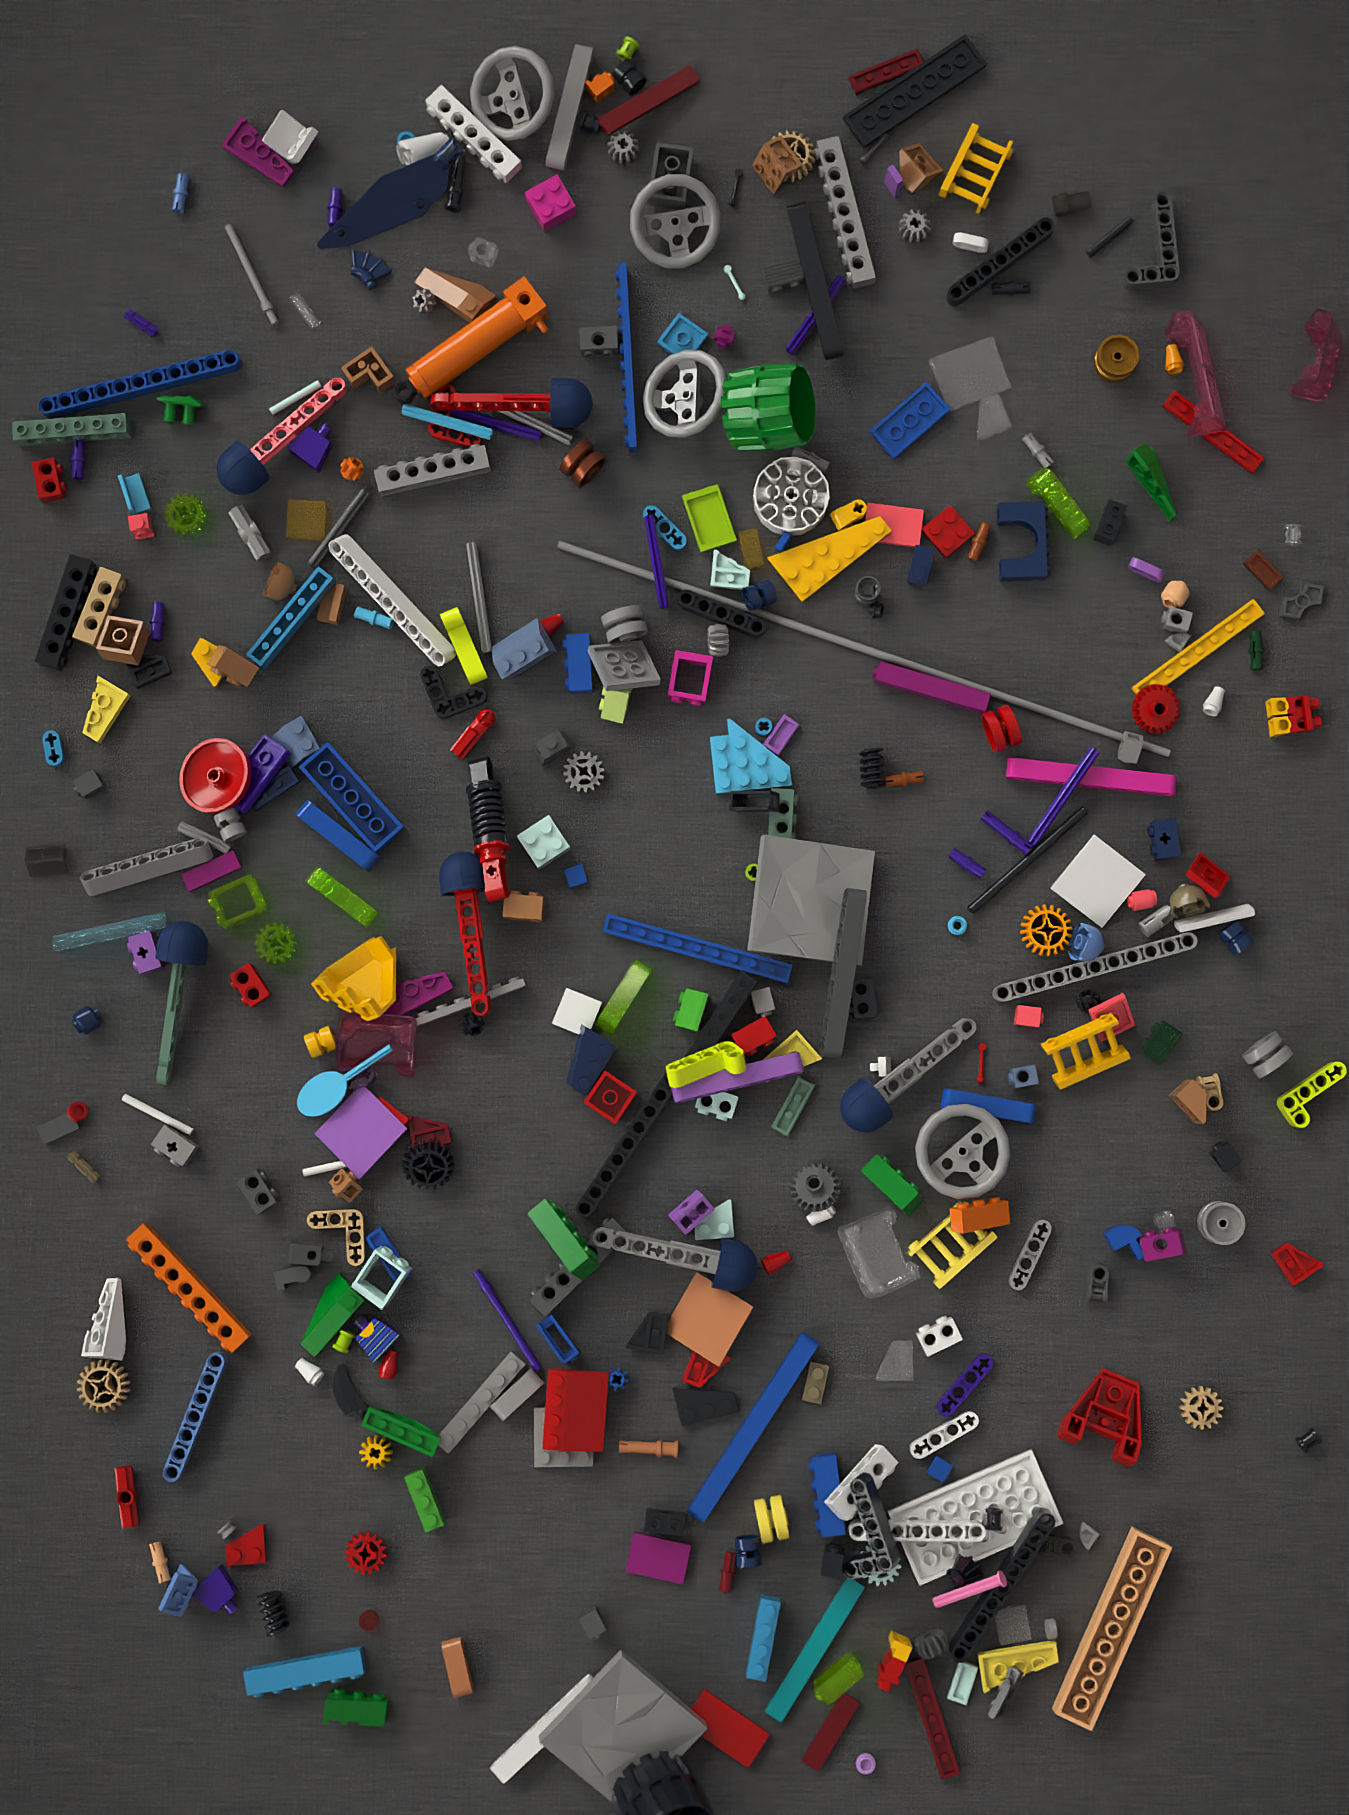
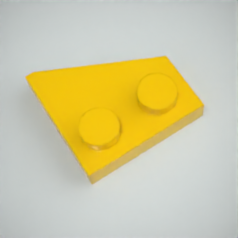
[191,637,223,688]

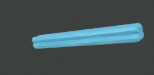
[402,404,493,440]

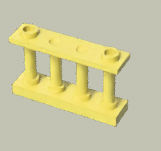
[907,1201,998,1289]

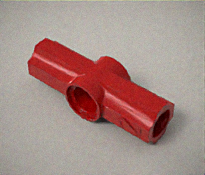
[115,1465,140,1528]

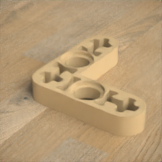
[307,1209,366,1266]

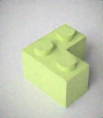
[599,686,633,724]

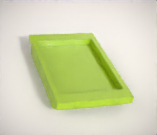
[682,484,737,553]

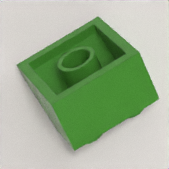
[673,988,709,1032]

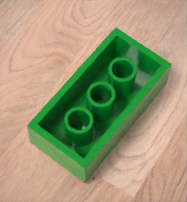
[527,1198,600,1281]

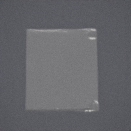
[928,336,1012,411]

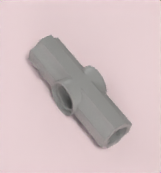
[228,505,272,562]

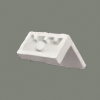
[262,110,318,164]

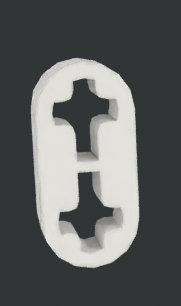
[953,233,989,253]

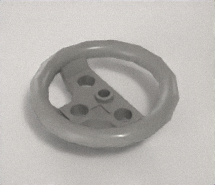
[470,46,554,141]
[630,174,721,269]
[643,350,727,438]
[915,1104,1011,1199]

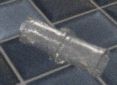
[289,292,321,330]

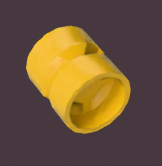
[304,1025,339,1058]

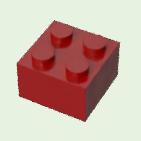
[731,1016,777,1057]
[583,1070,637,1124]

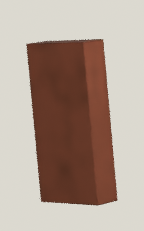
[1243,550,1284,591]

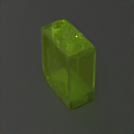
[208,874,269,929]
[814,1650,865,1706]

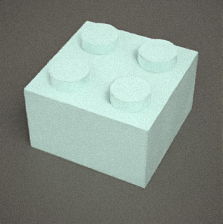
[517,815,571,870]

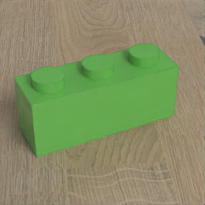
[404,1466,446,1533]

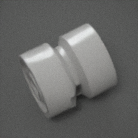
[213,808,247,842]

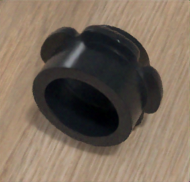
[869,600,884,619]

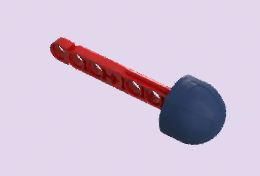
[430,378,593,428]
[439,852,491,1016]

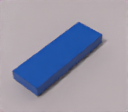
[365,1227,413,1283]

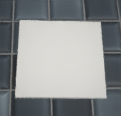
[1051,835,1146,928]

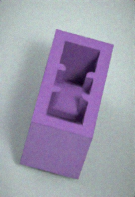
[127,930,165,975]
[668,1190,715,1235]

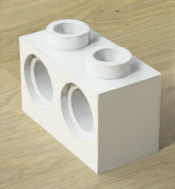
[916,1316,963,1357]

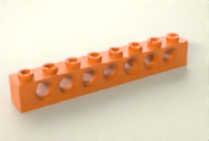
[126,1222,252,1353]

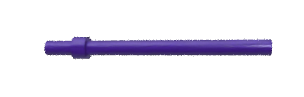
[473,1269,542,1372]

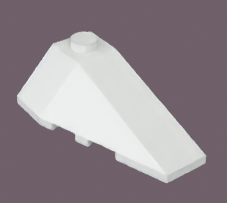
[81,1278,126,1360]

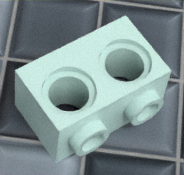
[695,1092,738,1121]

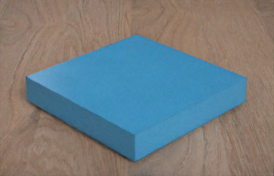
[657,313,709,355]

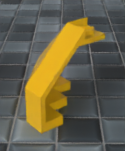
[311,936,396,1021]

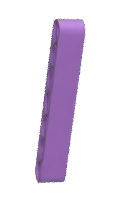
[671,1052,804,1103]

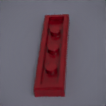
[848,48,923,95]
[801,1691,860,1772]

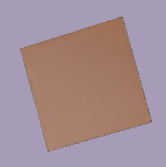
[666,1272,754,1367]

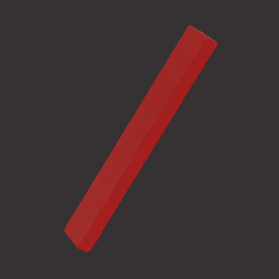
[1162,390,1265,474]

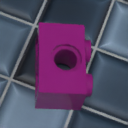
[1140,1226,1187,1262]

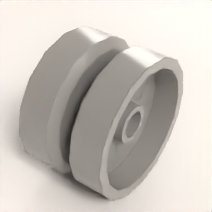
[601,605,648,644]
[1242,1031,1293,1078]
[1197,1201,1245,1245]

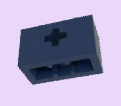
[1147,818,1181,861]

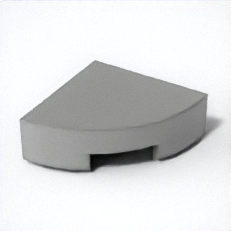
[1164,633,1191,652]
[1079,1522,1100,1550]

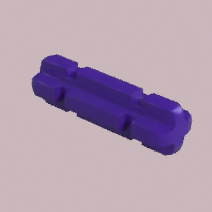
[124,309,159,337]

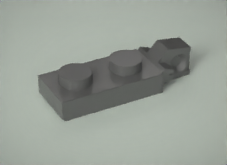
[988,1665,1024,1719]

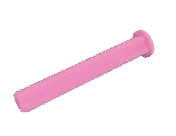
[933,1571,1007,1608]

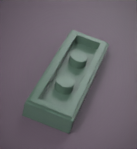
[771,1076,815,1137]

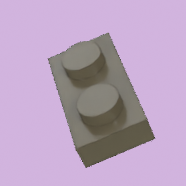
[802,1361,829,1404]

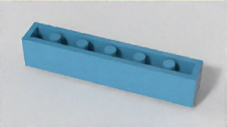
[246,566,336,670]
[243,1646,366,1697]

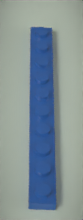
[616,263,637,452]
[602,913,792,983]

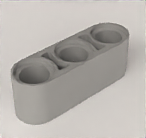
[489,1368,544,1421]

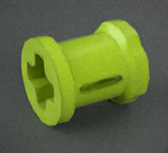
[616,37,639,61]
[333,1328,356,1354]

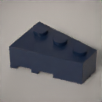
[566,1024,617,1096]

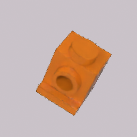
[585,72,615,104]

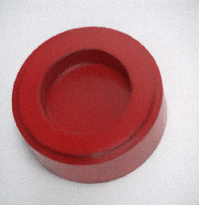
[67,1101,88,1122]

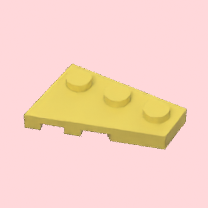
[763,1030,822,1082]

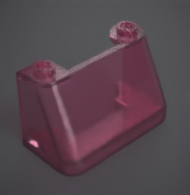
[1289,308,1342,401]
[335,1011,417,1077]

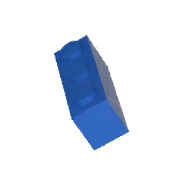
[563,633,593,694]

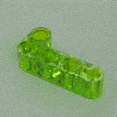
[1025,468,1091,539]
[305,866,379,927]
[595,959,653,1036]

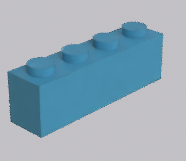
[746,1594,781,1682]

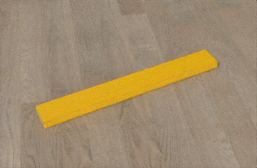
[1131,599,1265,694]

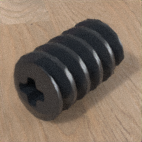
[859,748,885,789]
[256,1590,290,1636]

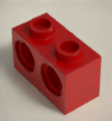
[31,457,67,503]
[229,963,273,1008]

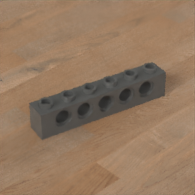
[529,1217,628,1317]

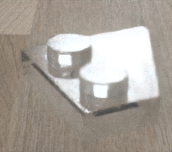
[976,392,1012,441]

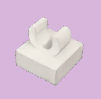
[870,1057,891,1077]

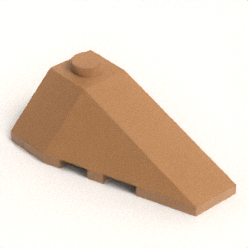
[414,268,497,323]

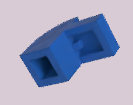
[1103,1224,1144,1260]

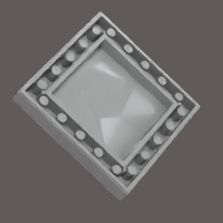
[747,835,875,966]
[539,1650,708,1802]

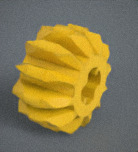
[359,1435,393,1469]

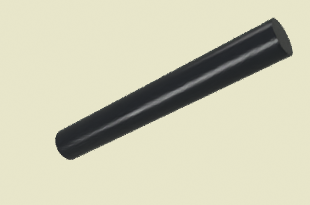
[1086,216,1134,257]

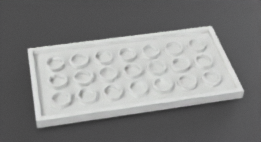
[888,1449,1063,1586]

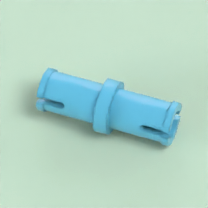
[354,606,394,630]

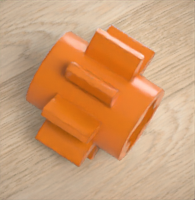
[340,457,364,481]

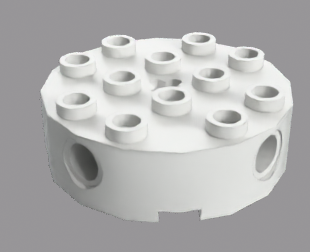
[753,456,830,536]

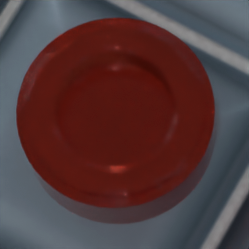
[359,1610,379,1631]

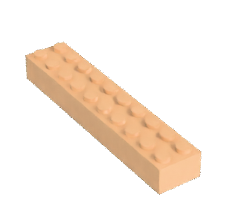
[1052,1527,1172,1731]

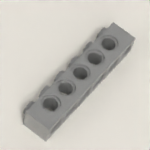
[374,444,491,497]

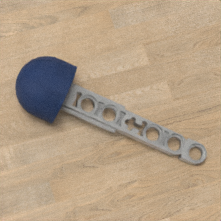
[840,1018,976,1133]
[593,1227,758,1292]

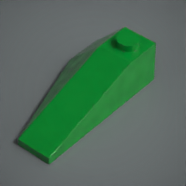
[1125,444,1176,522]
[301,1273,367,1357]

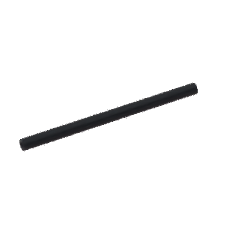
[968,806,1088,914]

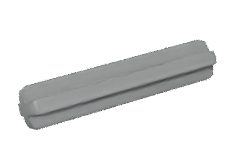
[177,822,232,854]

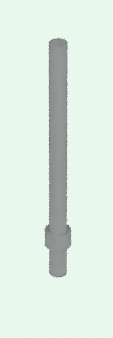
[225,224,279,326]

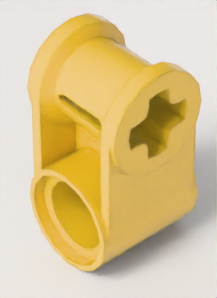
[829,499,867,531]

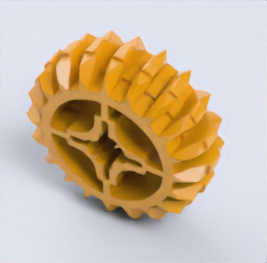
[1020,904,1072,956]

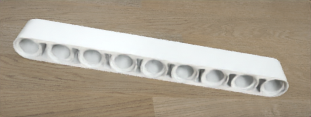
[329,534,456,666]

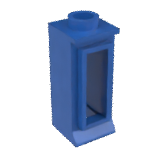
[536,1313,580,1364]

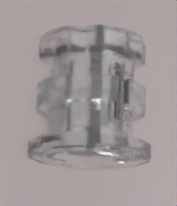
[1284,524,1304,546]

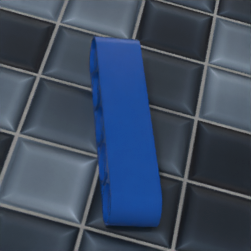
[295,800,380,872]
[941,1088,1037,1124]

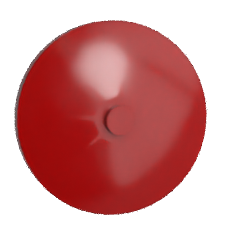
[179,738,251,814]

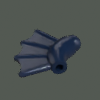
[351,250,392,290]

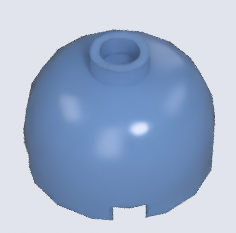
[1068,923,1104,962]

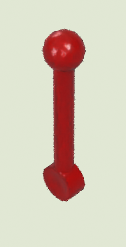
[977,1043,986,1084]

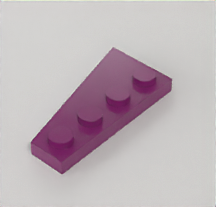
[221,115,294,188]
[381,971,454,1025]

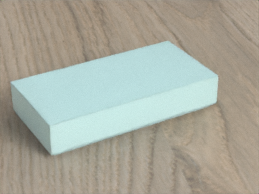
[947,1661,979,1705]

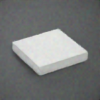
[552,988,602,1034]

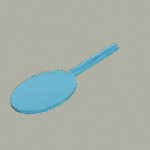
[297,1044,393,1117]

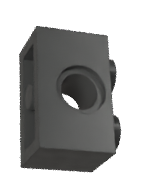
[579,326,618,357]

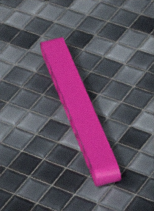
[1006,758,1177,796]

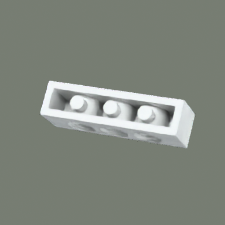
[824,1444,898,1521]

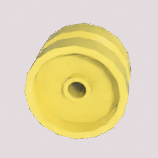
[754,1494,789,1544]

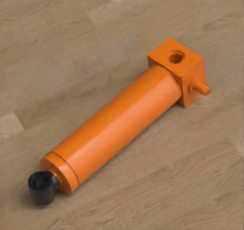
[393,276,549,405]

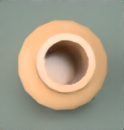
[1161,581,1190,608]

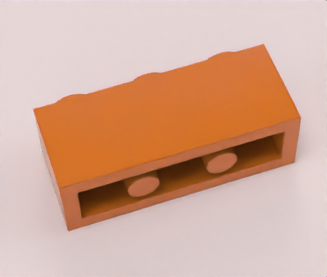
[950,1196,1010,1233]

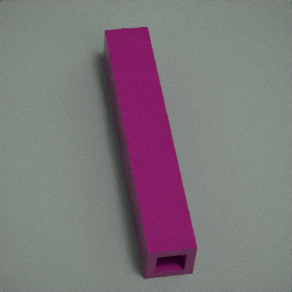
[872,661,991,714]

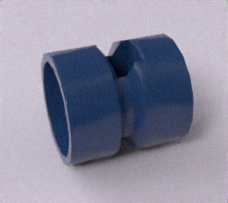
[742,580,777,611]
[1218,920,1254,956]
[735,1535,762,1568]

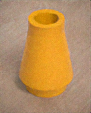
[1165,344,1184,374]

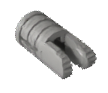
[1138,905,1174,937]

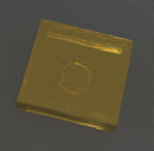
[286,500,327,540]

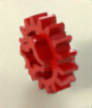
[344,1530,388,1575]

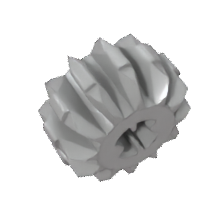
[607,130,639,164]
[899,209,931,243]
[707,624,729,657]

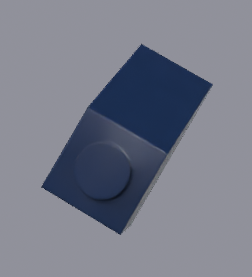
[907,545,934,586]

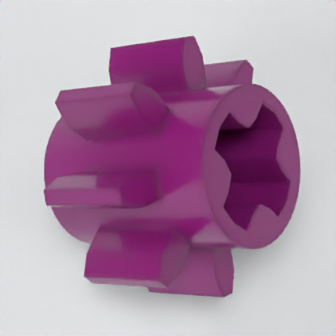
[714,324,736,349]

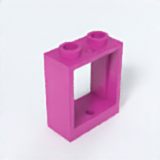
[668,650,713,706]

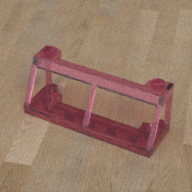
[1165,310,1226,437]

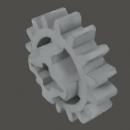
[563,751,605,793]

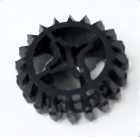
[402,1138,455,1190]

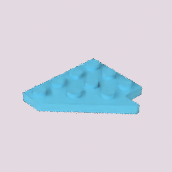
[710,719,792,794]

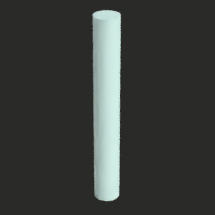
[269,380,321,415]

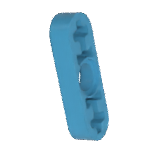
[643,505,686,551]

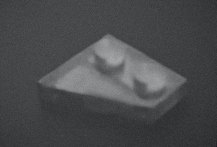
[875,1340,913,1381]

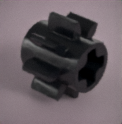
[1076,989,1102,1014]
[459,1013,485,1036]

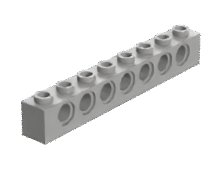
[814,136,876,289]

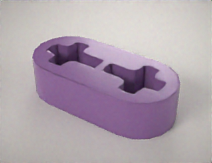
[1128,558,1165,582]

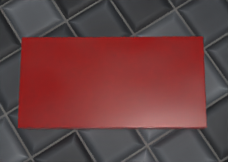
[691,1688,770,1768]

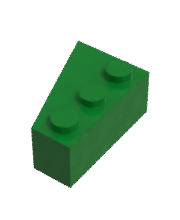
[861,1154,924,1217]
[322,1688,390,1727]

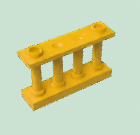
[939,123,1014,214]
[1041,1013,1131,1090]

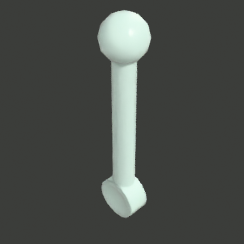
[724,265,746,300]

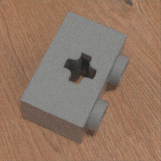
[151,1125,200,1167]

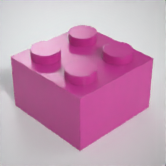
[525,175,577,232]

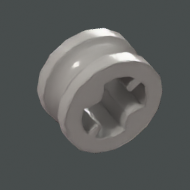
[217,1520,237,1540]

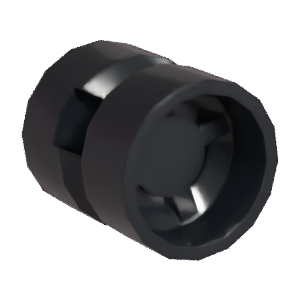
[612,58,647,96]

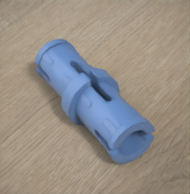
[172,173,190,214]

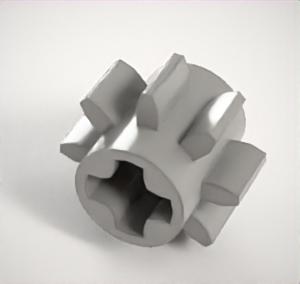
[412,289,437,313]

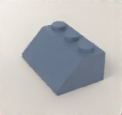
[491,618,556,680]

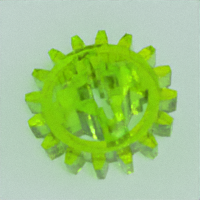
[164,492,206,535]
[254,922,297,964]

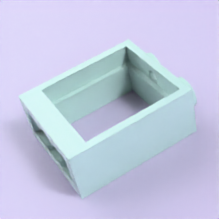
[351,1246,412,1309]

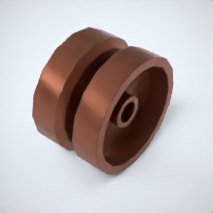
[559,439,607,488]

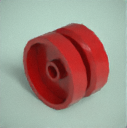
[981,704,1022,753]

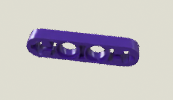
[936,1353,993,1417]

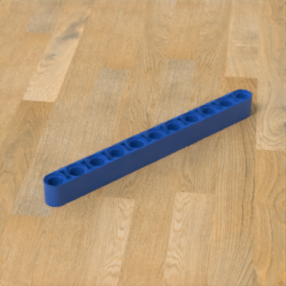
[38,350,242,419]
[686,1332,819,1523]

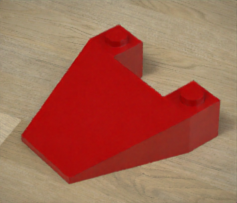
[1056,1368,1142,1467]

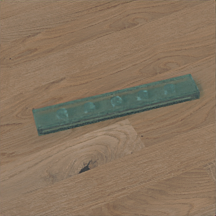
[51,911,167,951]

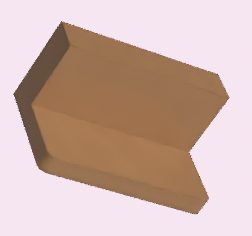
[317,584,347,625]

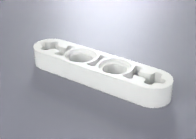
[909,1411,979,1459]

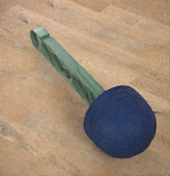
[155,921,208,1085]

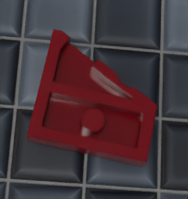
[406,1115,452,1148]

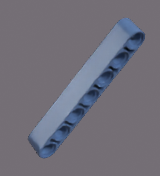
[163,1351,228,1482]

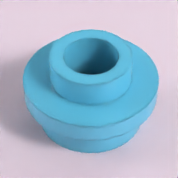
[948,916,967,935]

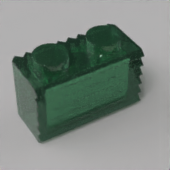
[1139,1020,1183,1065]

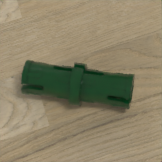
[1248,631,1264,671]

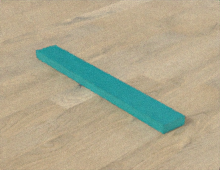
[764,1578,865,1723]

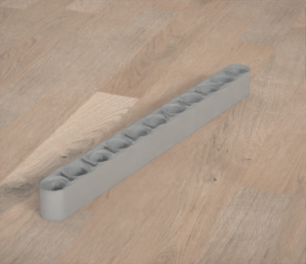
[992,932,1197,1002]

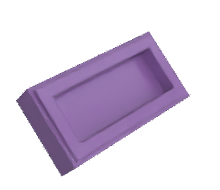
[884,165,903,198]
[763,714,800,756]

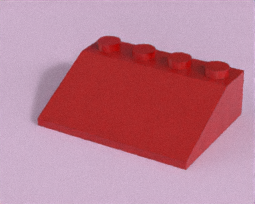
[542,1368,609,1452]

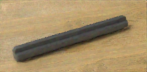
[308,489,370,569]

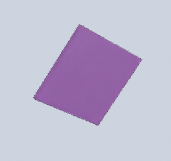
[315,1084,407,1179]

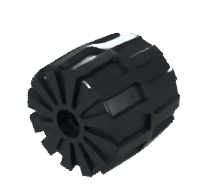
[612,1751,714,1815]

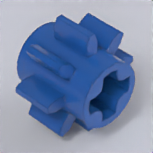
[608,1366,629,1391]

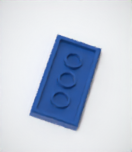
[869,382,951,460]

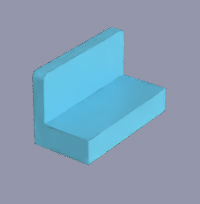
[118,473,152,515]

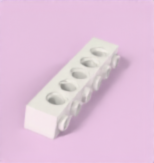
[425,85,522,183]

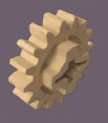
[1179,1386,1223,1430]

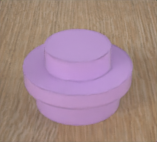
[856,1753,876,1774]

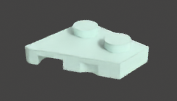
[710,550,750,590]
[694,1199,734,1240]

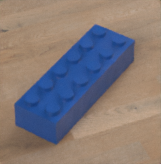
[299,742,406,854]

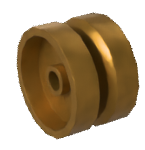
[1093,334,1140,383]

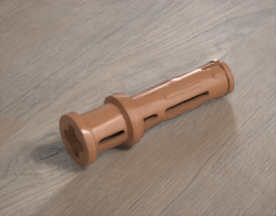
[619,1440,678,1458]

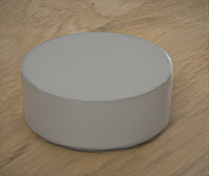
[1045,1618,1058,1640]

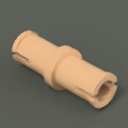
[149,1541,171,1583]

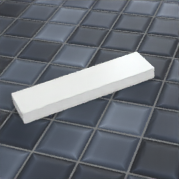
[1174,904,1255,933]

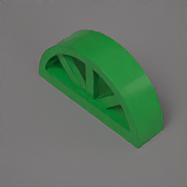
[361,1407,441,1457]

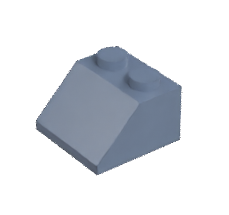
[272,716,321,769]

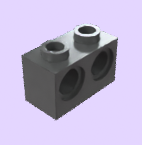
[236,1169,279,1215]

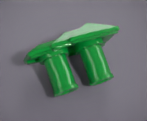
[157,395,206,425]

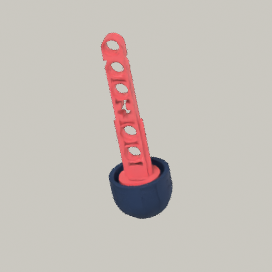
[217,378,347,495]

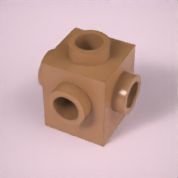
[329,1168,363,1203]

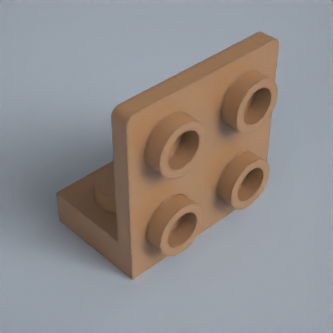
[753,135,802,194]

